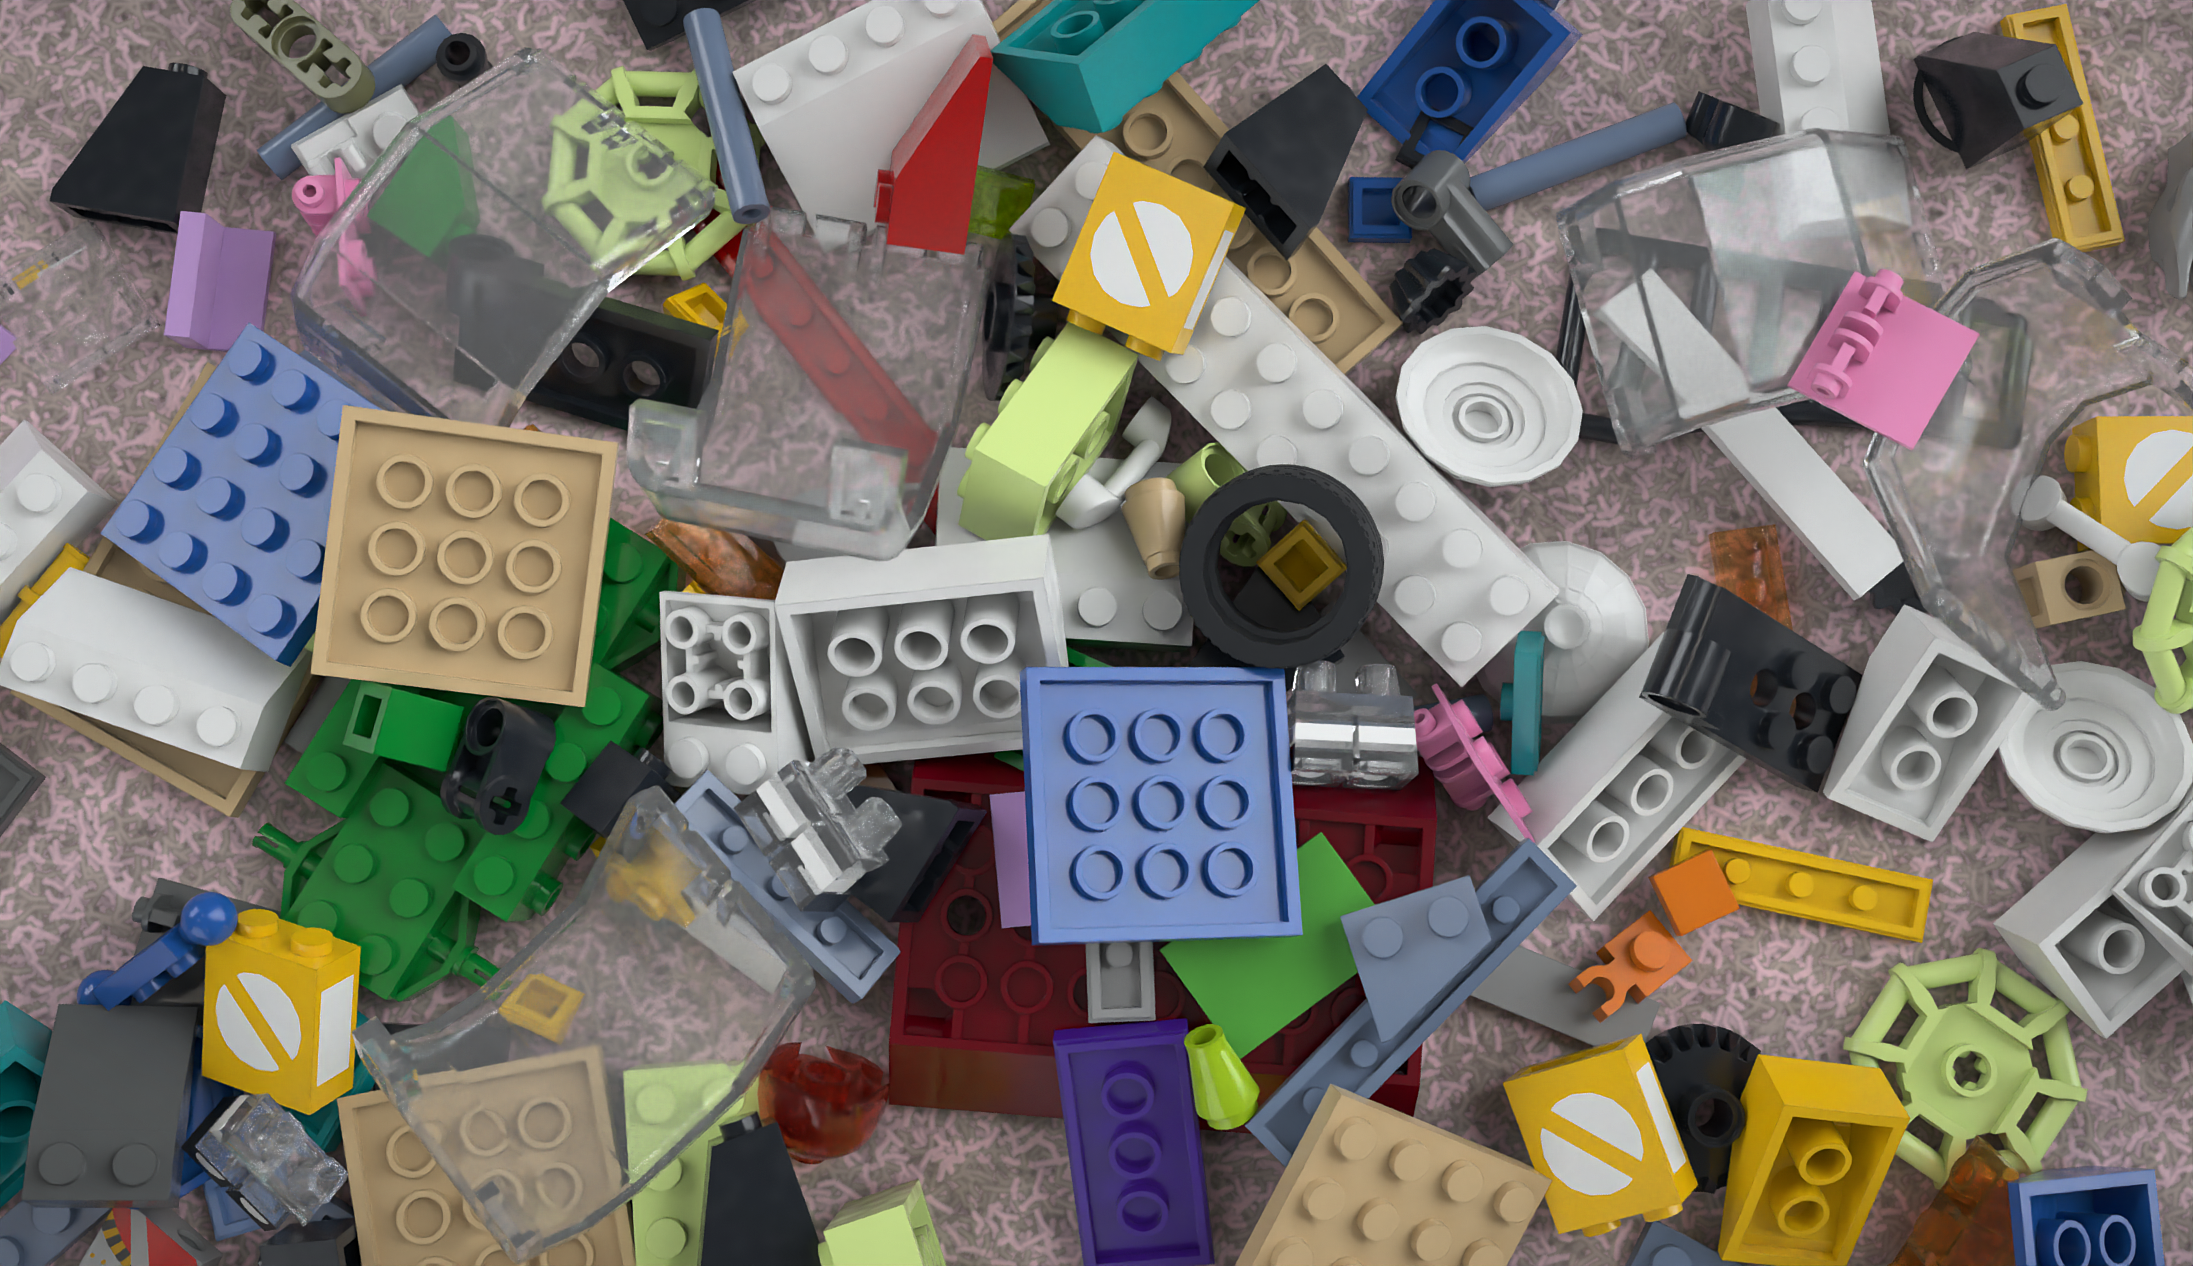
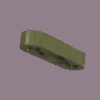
[230,0,375,114]

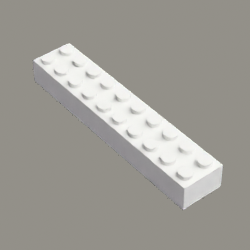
[1009,135,1560,687]

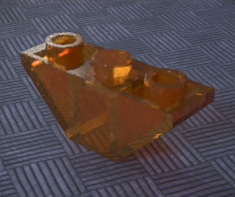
[1887,1136,2019,1266]

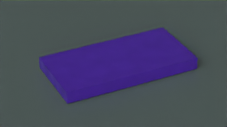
[1053,1018,1215,1266]

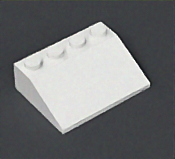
[732,0,1050,255]
[935,447,1193,652]
[774,534,1069,769]

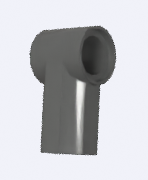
[1391,150,1514,279]

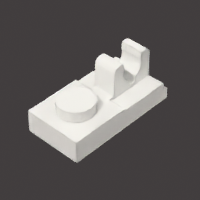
[291,84,430,184]

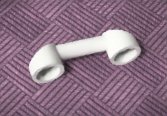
[1055,396,1171,529]
[2011,475,2161,602]

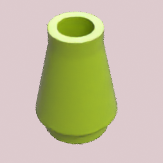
[1184,1024,1260,1130]

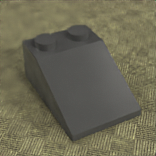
[22,1004,199,1208]

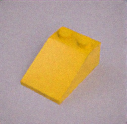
[1718,1054,1910,1266]

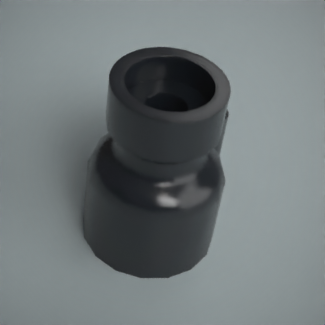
[1685,91,1778,204]

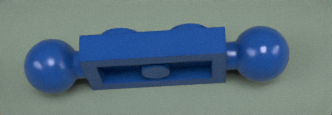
[77,892,238,1011]

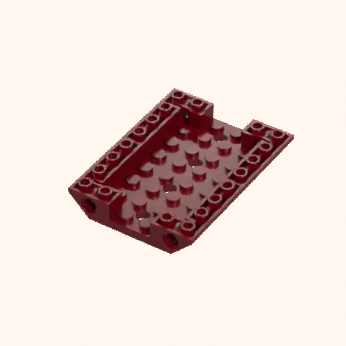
[889,752,1437,1134]

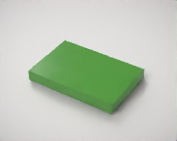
[1159,832,1375,1059]

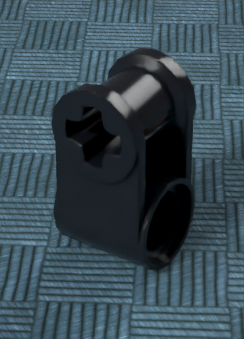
[440,697,556,835]

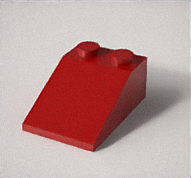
[874,34,993,255]

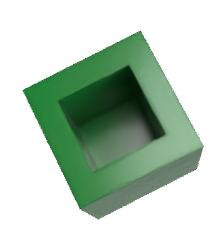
[343,680,464,772]

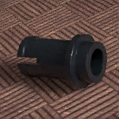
[436,33,496,96]

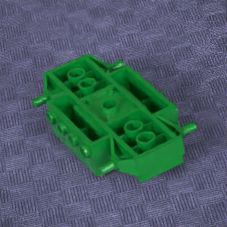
[252,518,687,1002]

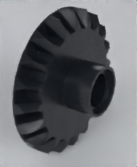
[982,233,1058,401]
[1645,1024,1761,1194]

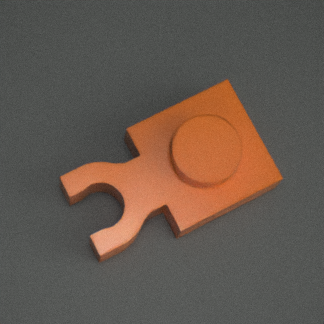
[1568,910,1693,1023]

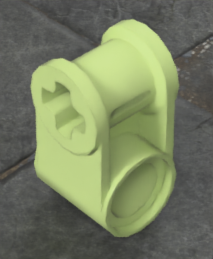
[1165,442,1288,566]

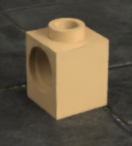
[2012,550,2126,631]

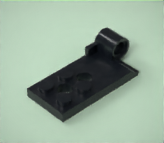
[446,235,719,451]
[1639,574,1863,793]

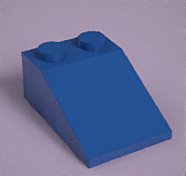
[1357,0,1583,164]
[2008,1166,2165,1266]

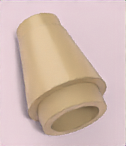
[1121,478,1185,580]

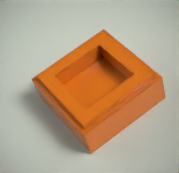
[1648,849,1740,936]

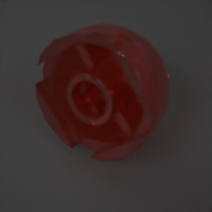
[757,1042,890,1165]

